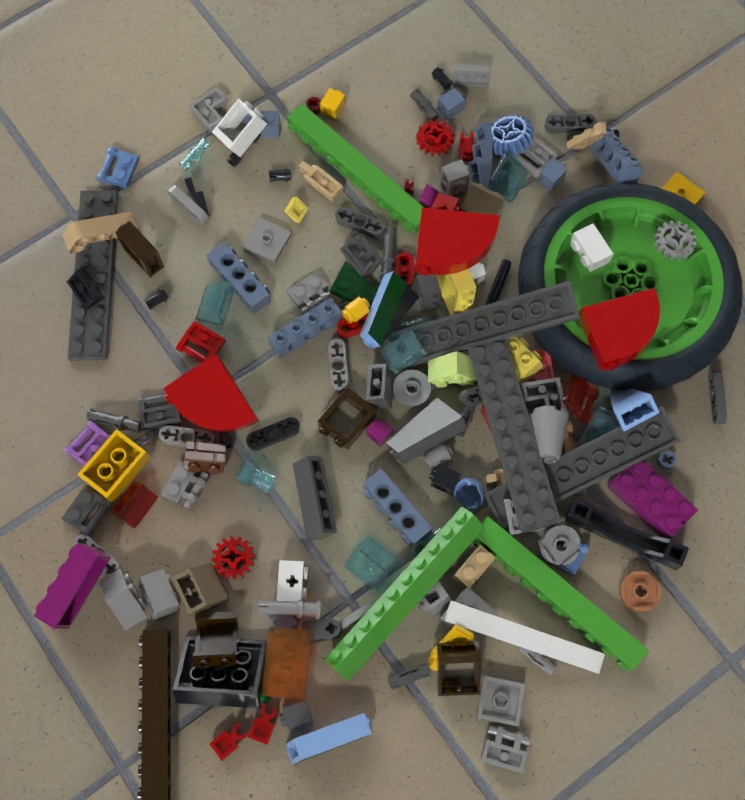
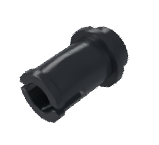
[431,67,453,90]
[269,168,291,182]
[144,289,169,310]

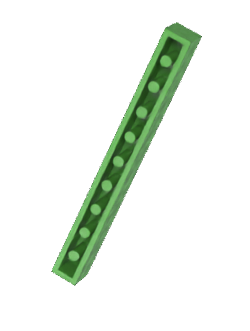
[287,104,424,235]
[324,507,485,681]
[473,517,649,671]

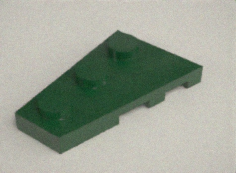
[329,261,378,310]

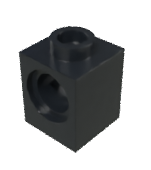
[429,464,461,496]

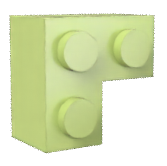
[428,351,478,388]

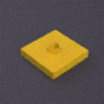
[661,172,706,205]

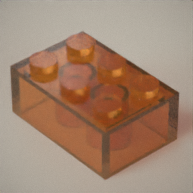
[262,627,312,699]

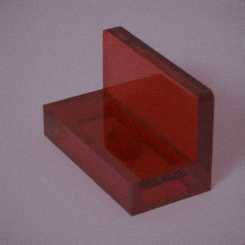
[110,480,158,528]

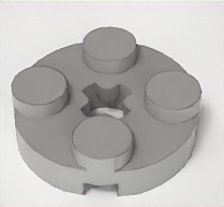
[538,524,580,565]

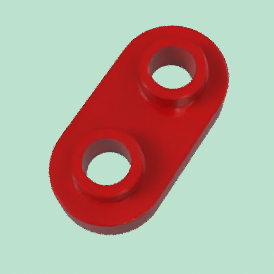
[395,252,414,287]
[337,313,368,338]

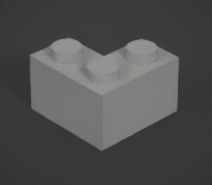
[520,377,567,411]
[99,568,147,630]

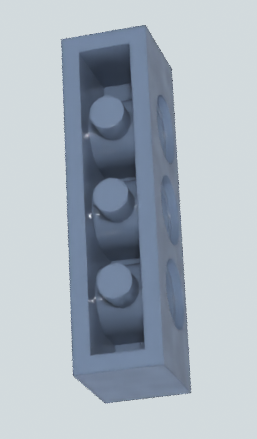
[588,127,644,183]
[206,243,271,315]
[268,298,342,359]
[363,469,433,547]

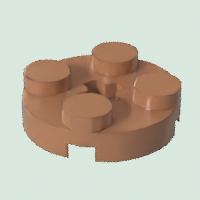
[619,571,662,613]

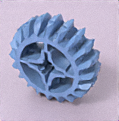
[491,114,534,157]

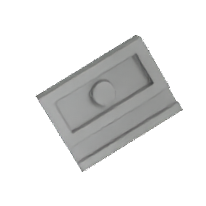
[453,64,490,87]

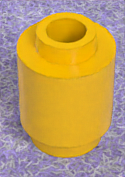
[342,297,370,324]

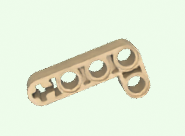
[62,212,140,254]

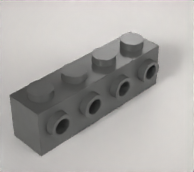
[293,456,337,540]

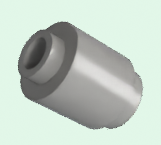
[423,443,453,469]

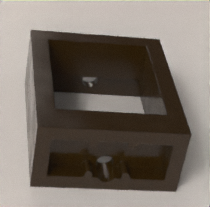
[115,221,164,278]
[318,387,377,450]
[437,642,481,696]

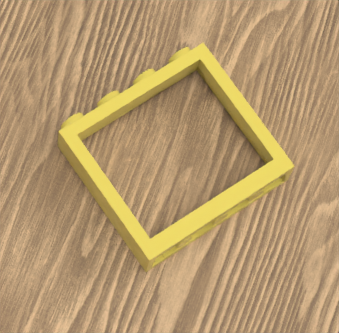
[436,269,476,315]

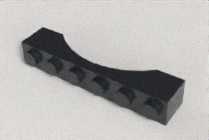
[565,498,689,570]

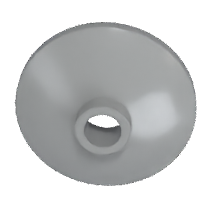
[393,370,431,406]

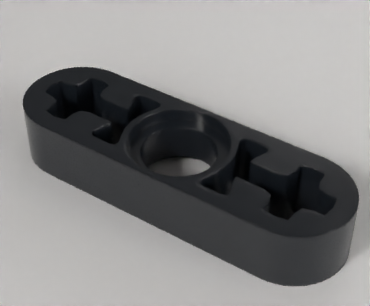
[246,417,300,451]

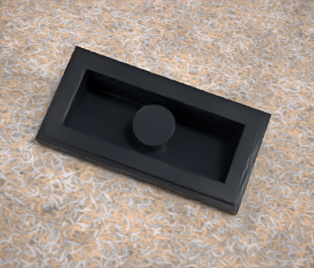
[67,269,105,310]

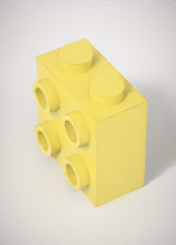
[507,337,543,385]

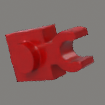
[459,132,477,162]
[248,704,278,745]
[209,723,249,761]

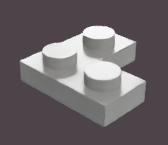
[189,87,228,132]

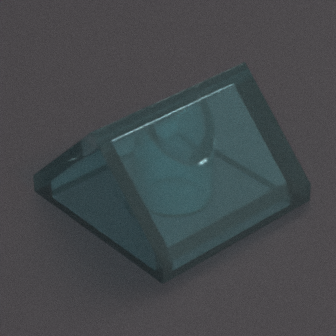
[488,151,527,202]
[196,281,234,326]
[344,535,400,592]

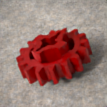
[416,119,455,157]
[211,536,256,581]

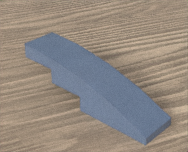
[469,122,492,189]

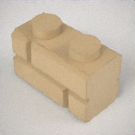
[453,545,495,589]

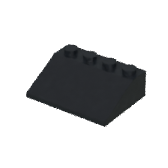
[173,636,267,708]

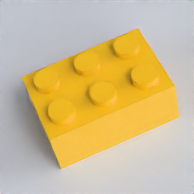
[77,429,150,503]

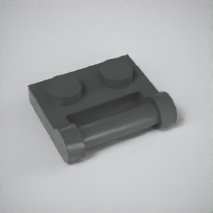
[138,394,182,431]
[61,486,114,538]

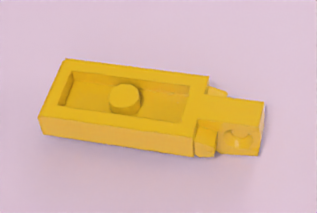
[428,624,474,671]

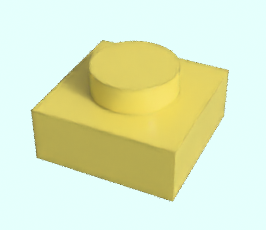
[284,197,309,223]

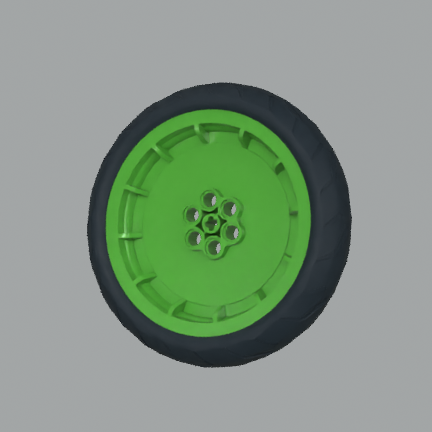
[518,182,743,391]

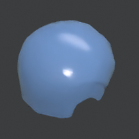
[454,478,484,509]

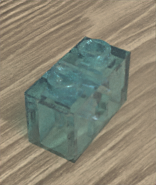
[380,330,428,374]

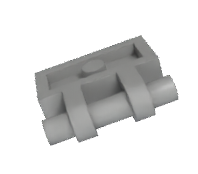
[287,271,335,314]
[160,461,209,509]
[481,725,531,774]

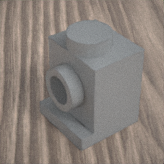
[420,581,453,615]

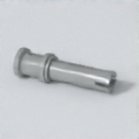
[257,600,321,620]

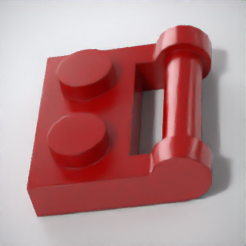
[176,321,226,363]

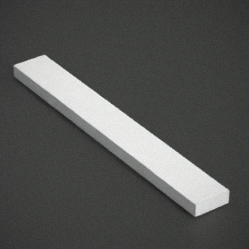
[444,601,605,674]

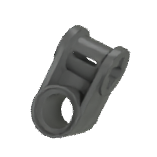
[302,619,342,644]

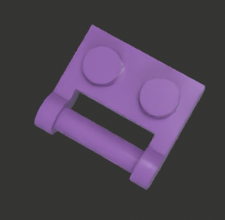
[64,421,110,466]

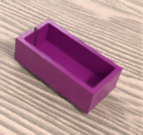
[607,460,698,539]
[34,543,111,629]

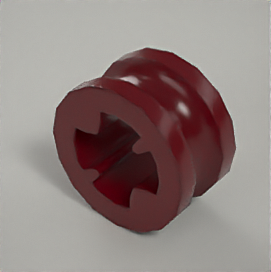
[306,97,321,115]
[404,178,414,195]

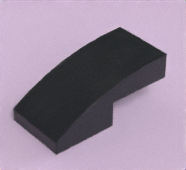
[184,177,209,215]

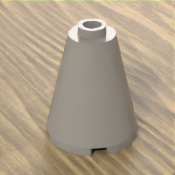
[529,406,569,464]

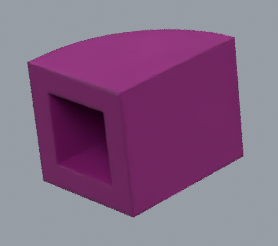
[419,184,440,208]
[366,418,396,447]

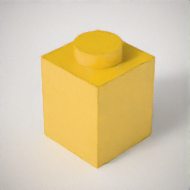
[320,88,346,120]

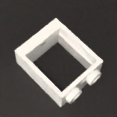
[212,98,267,157]

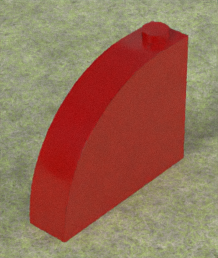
[415,208,500,276]
[579,288,660,371]
[163,354,260,432]

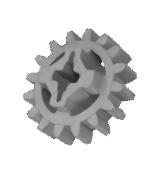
[653,220,697,262]

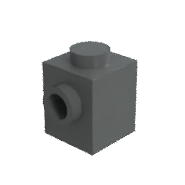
[279,700,313,733]

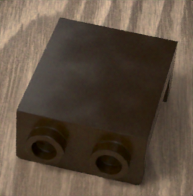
[192,611,239,668]

